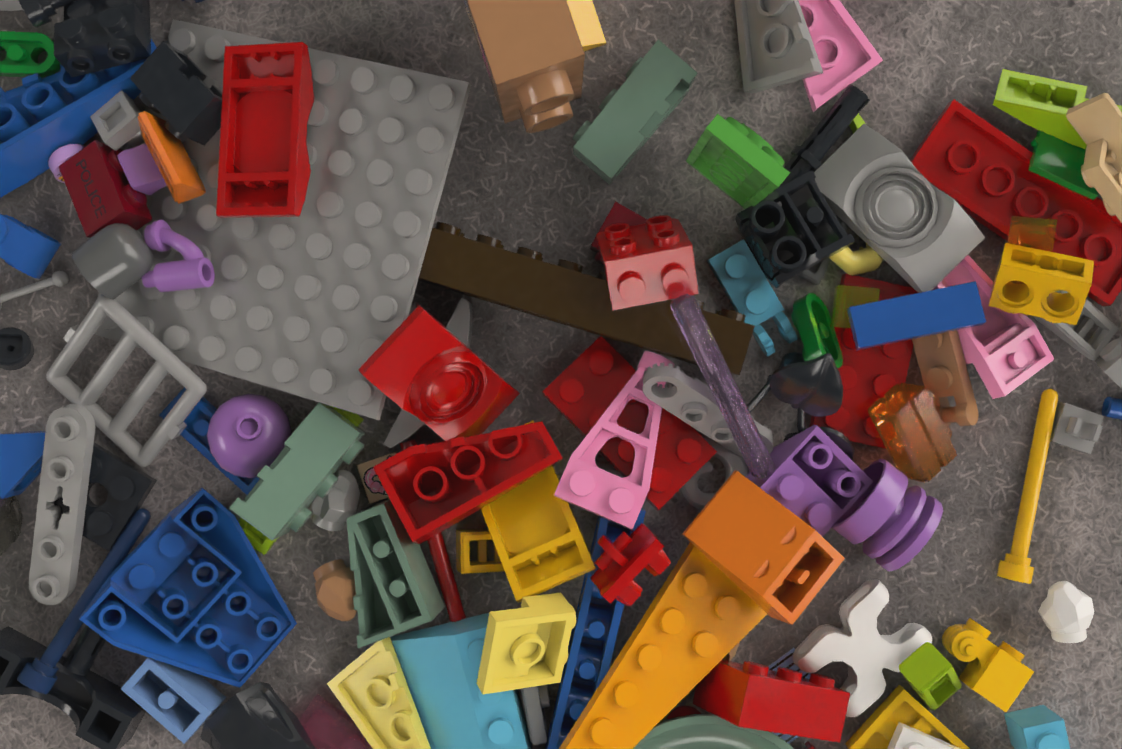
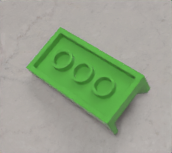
[686,114,790,209]

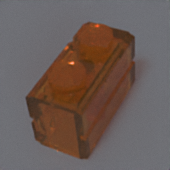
[867,383,957,483]

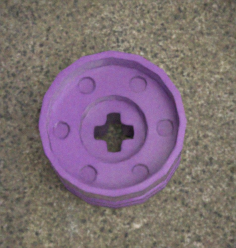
[831,459,943,572]

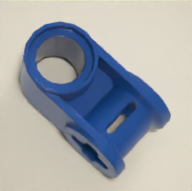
[0,214,61,279]

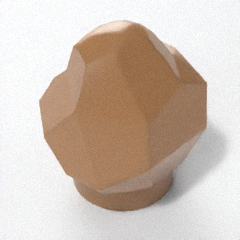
[313,559,357,621]

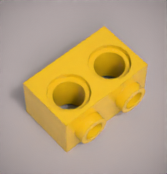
[988,243,1094,325]

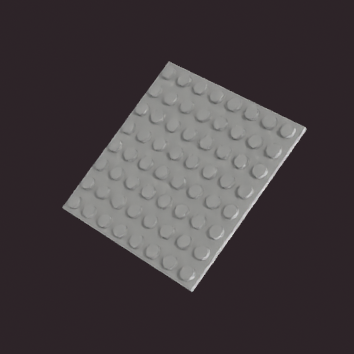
[95,19,471,420]

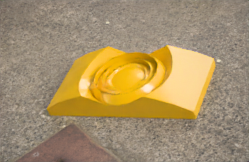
[481,420,596,603]

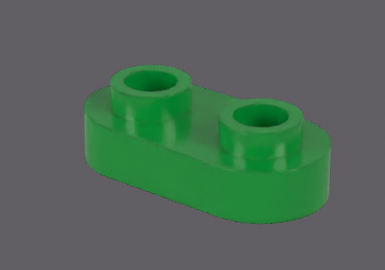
[0,31,61,78]
[791,293,843,368]

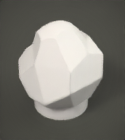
[1038,581,1094,643]

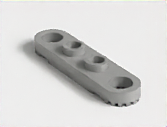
[642,363,773,459]

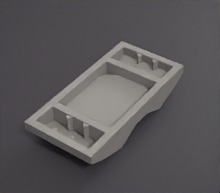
[814,124,985,293]

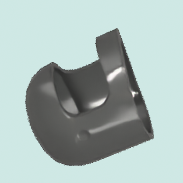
[72,223,154,300]

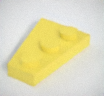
[327,637,431,749]

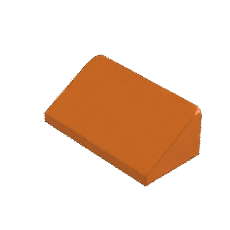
[137,111,206,204]

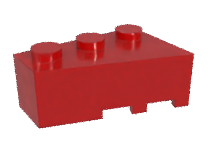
[693,659,850,743]

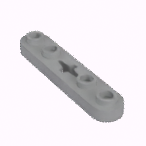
[29,404,95,605]

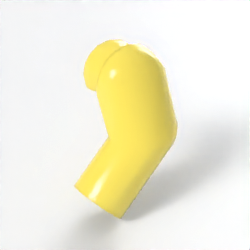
[829,243,883,276]

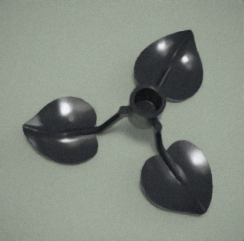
[712,352,854,460]

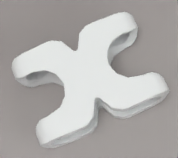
[793,579,932,717]

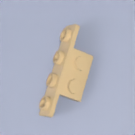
[1066,93,1122,223]

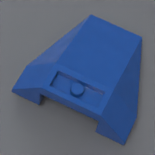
[79,488,297,688]

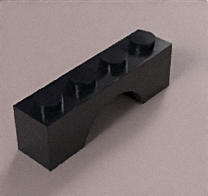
[0,626,146,749]

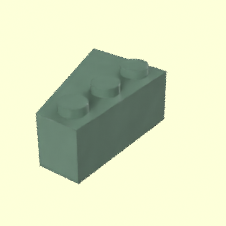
[346,498,445,648]

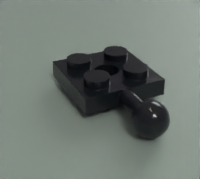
[54,442,157,551]

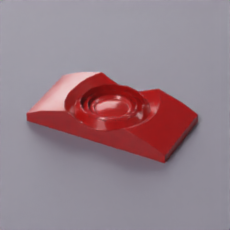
[216,42,314,218]
[358,305,520,441]

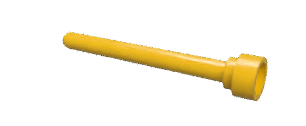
[997,389,1059,584]

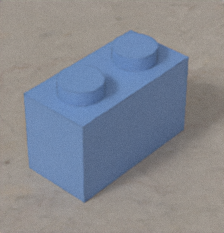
[121,657,226,744]

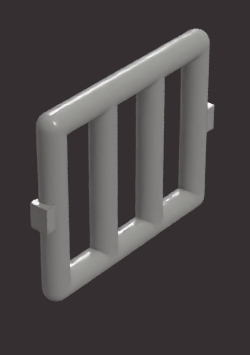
[46,294,207,467]

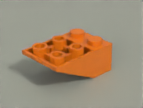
[682,470,845,625]

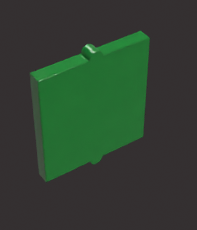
[1028,130,1099,200]

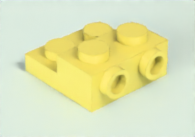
[476,592,576,695]

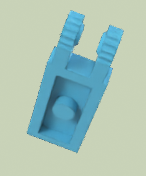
[707,239,798,357]

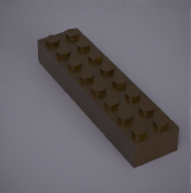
[418,222,755,375]

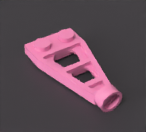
[554,351,675,530]

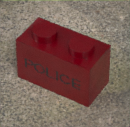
[59,140,153,238]

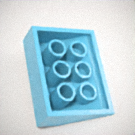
[390,613,533,749]

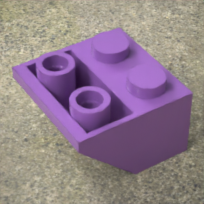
[745,425,873,537]

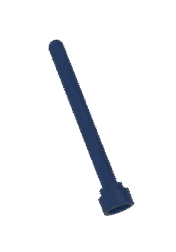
[17,508,151,694]

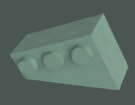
[572,39,697,185]
[229,402,365,541]

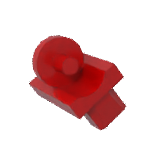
[590,523,671,606]

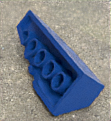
[0,39,157,198]

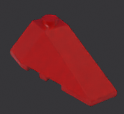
[373,421,563,544]

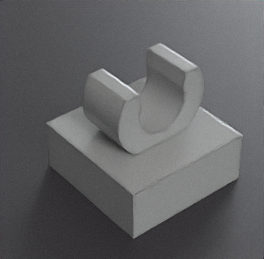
[90,90,144,151]
[1050,402,1104,454]

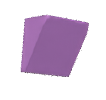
[117,144,166,196]

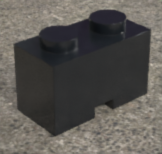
[130,41,222,146]

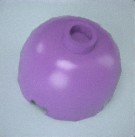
[207,393,292,478]

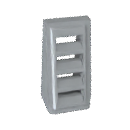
[1032,290,1119,361]

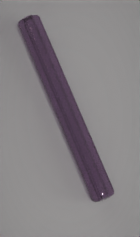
[670,294,775,480]

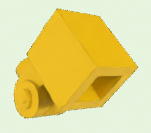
[942,618,1034,712]

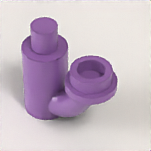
[142,220,215,292]

